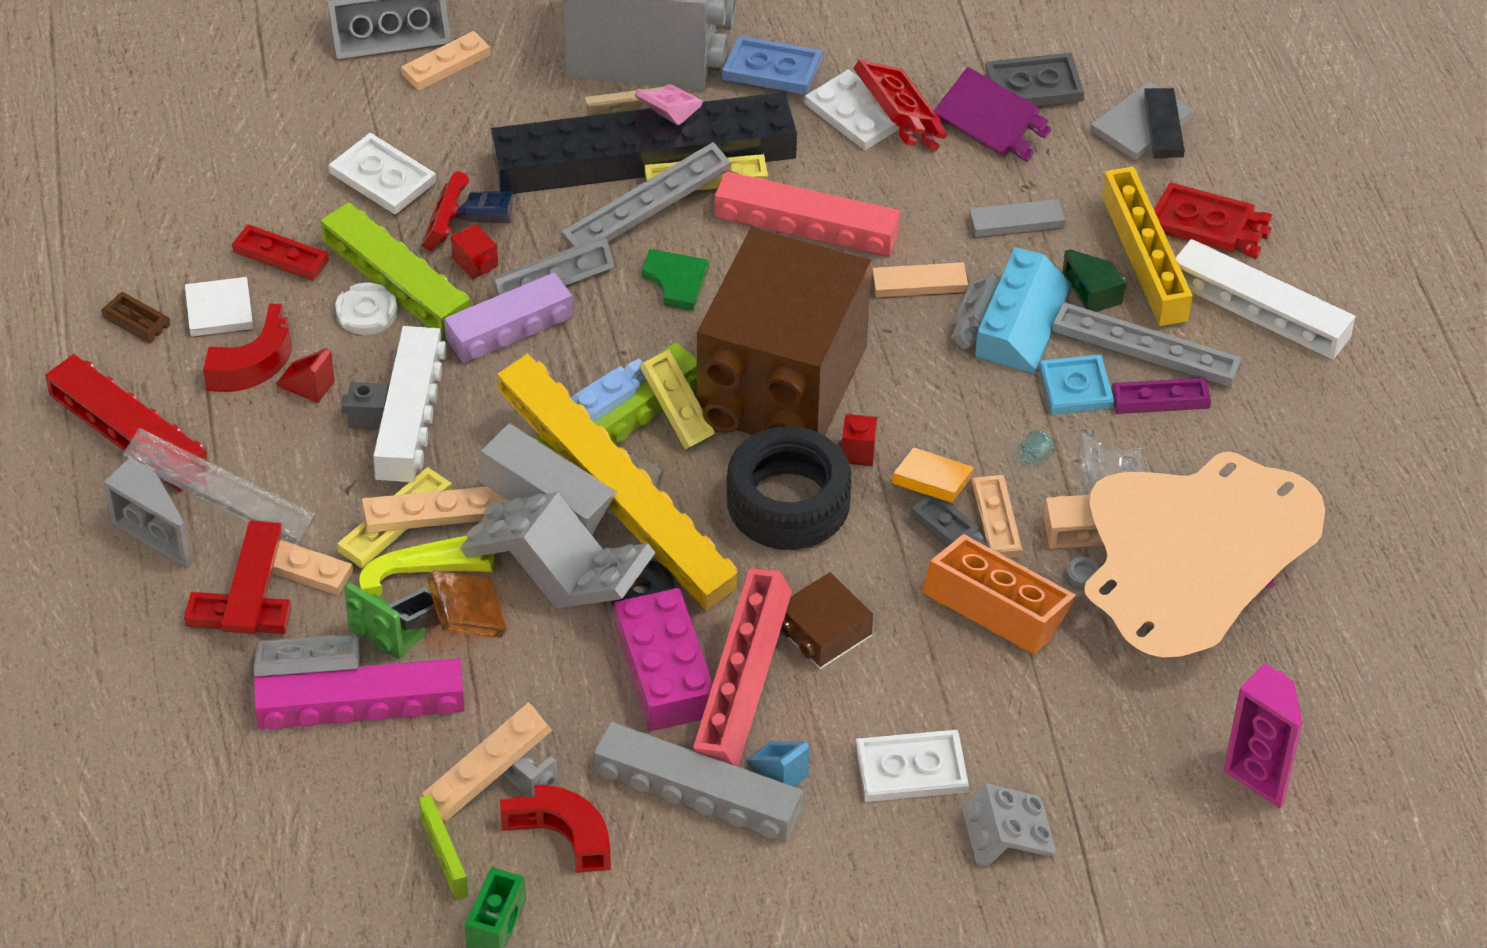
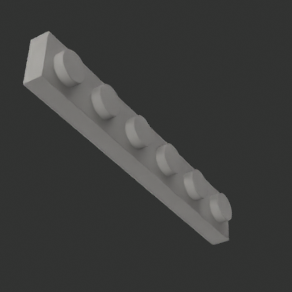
[562,142,731,248]
[1052,302,1242,387]

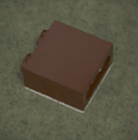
[780,572,873,669]

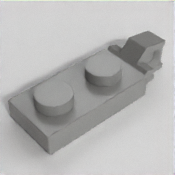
[951,274,1000,350]

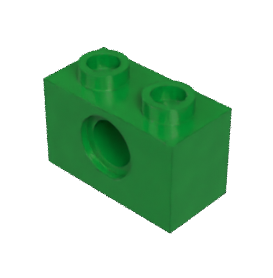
[464,867,526,948]

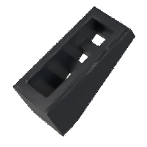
[387,587,449,630]

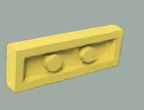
[639,349,716,450]

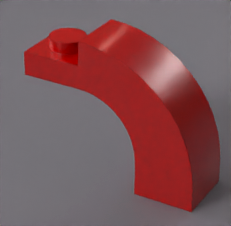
[203,303,292,392]
[500,785,611,873]

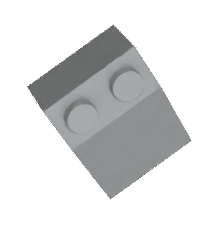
[104,457,191,568]

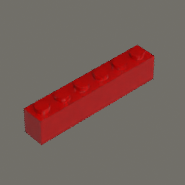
[45,354,209,493]

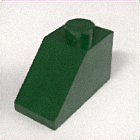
[1062,249,1127,312]

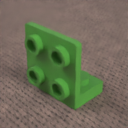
[344,582,426,659]

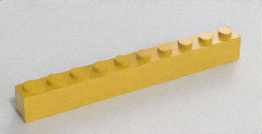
[497,353,738,611]

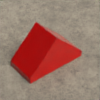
[276,347,335,403]

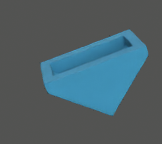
[746,741,809,787]

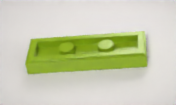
[418,794,468,900]

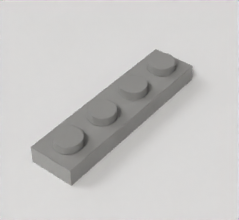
[491,236,615,296]

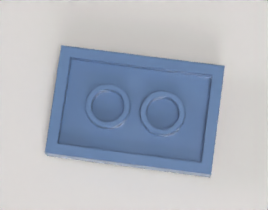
[722,36,823,95]

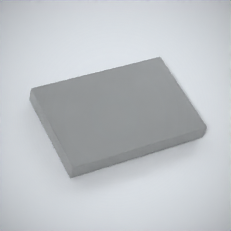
[1090,81,1194,161]
[254,634,360,676]

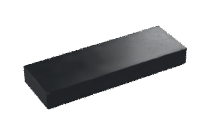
[1144,88,1185,158]

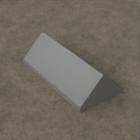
[477,423,617,535]

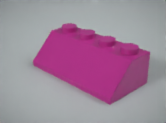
[1223,663,1303,808]

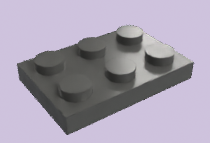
[985,53,1084,106]

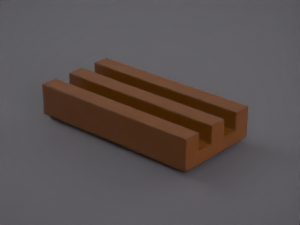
[101,292,170,344]

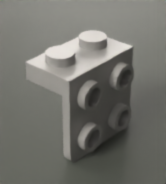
[962,783,1056,867]

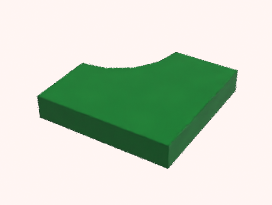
[642,249,709,311]

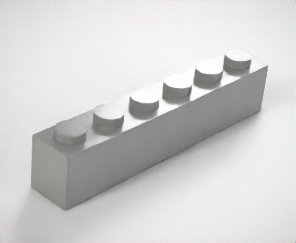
[594,722,804,842]

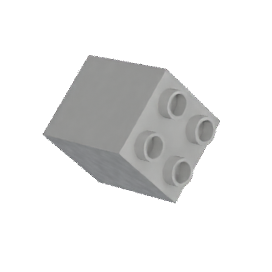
[563,0,736,91]

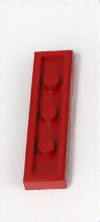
[221,520,283,635]

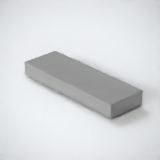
[969,199,1065,237]

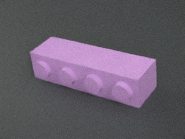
[444,272,573,363]

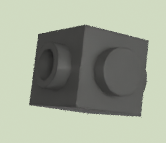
[341,382,389,429]

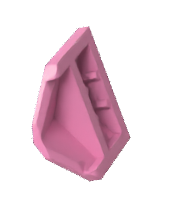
[634,84,703,125]

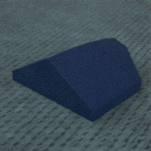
[455,191,513,223]

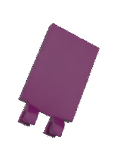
[934,66,1051,162]

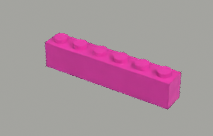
[254,658,465,729]

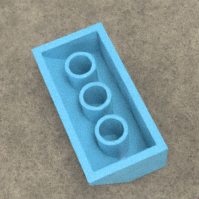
[975,247,1071,374]

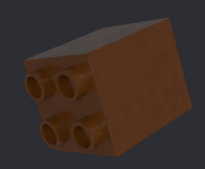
[697,227,872,435]

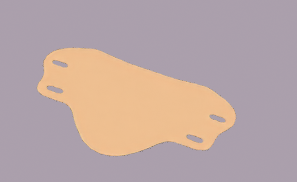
[1084,452,1325,658]

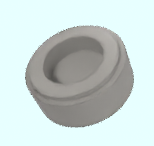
[1067,557,1100,590]

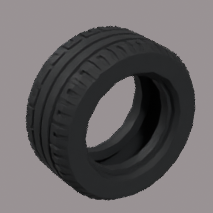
[727,426,851,550]

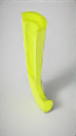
[359,536,495,597]

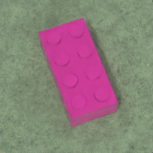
[614,588,713,732]

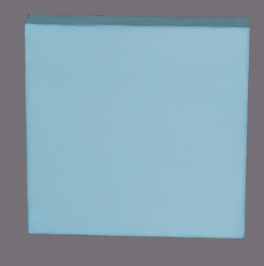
[1039,354,1114,415]

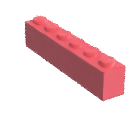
[715,171,901,257]
[693,568,792,767]

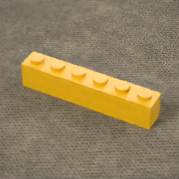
[1102,166,1193,326]

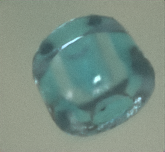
[1019,429,1056,465]

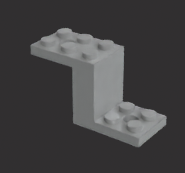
[460,492,655,609]

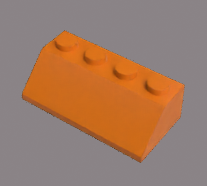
[921,534,1076,655]

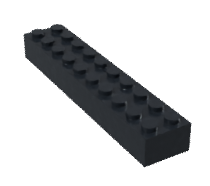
[491,92,797,194]

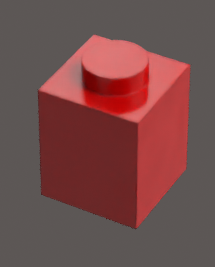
[451,224,498,279]
[842,414,877,466]

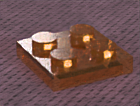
[427,571,507,638]

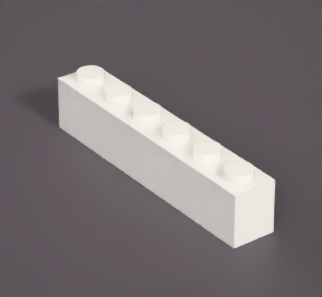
[1176,239,1356,360]
[374,326,447,482]

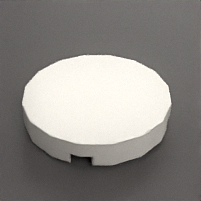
[335,282,398,335]

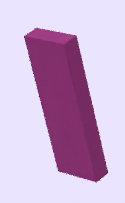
[1111,377,1211,414]

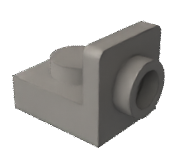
[504,755,558,797]

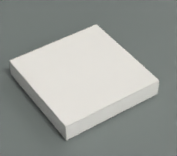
[185,277,254,337]

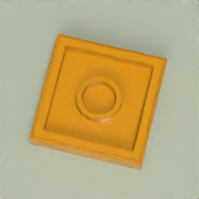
[891,448,974,503]

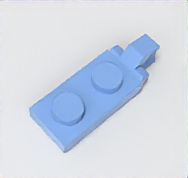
[570,359,646,422]

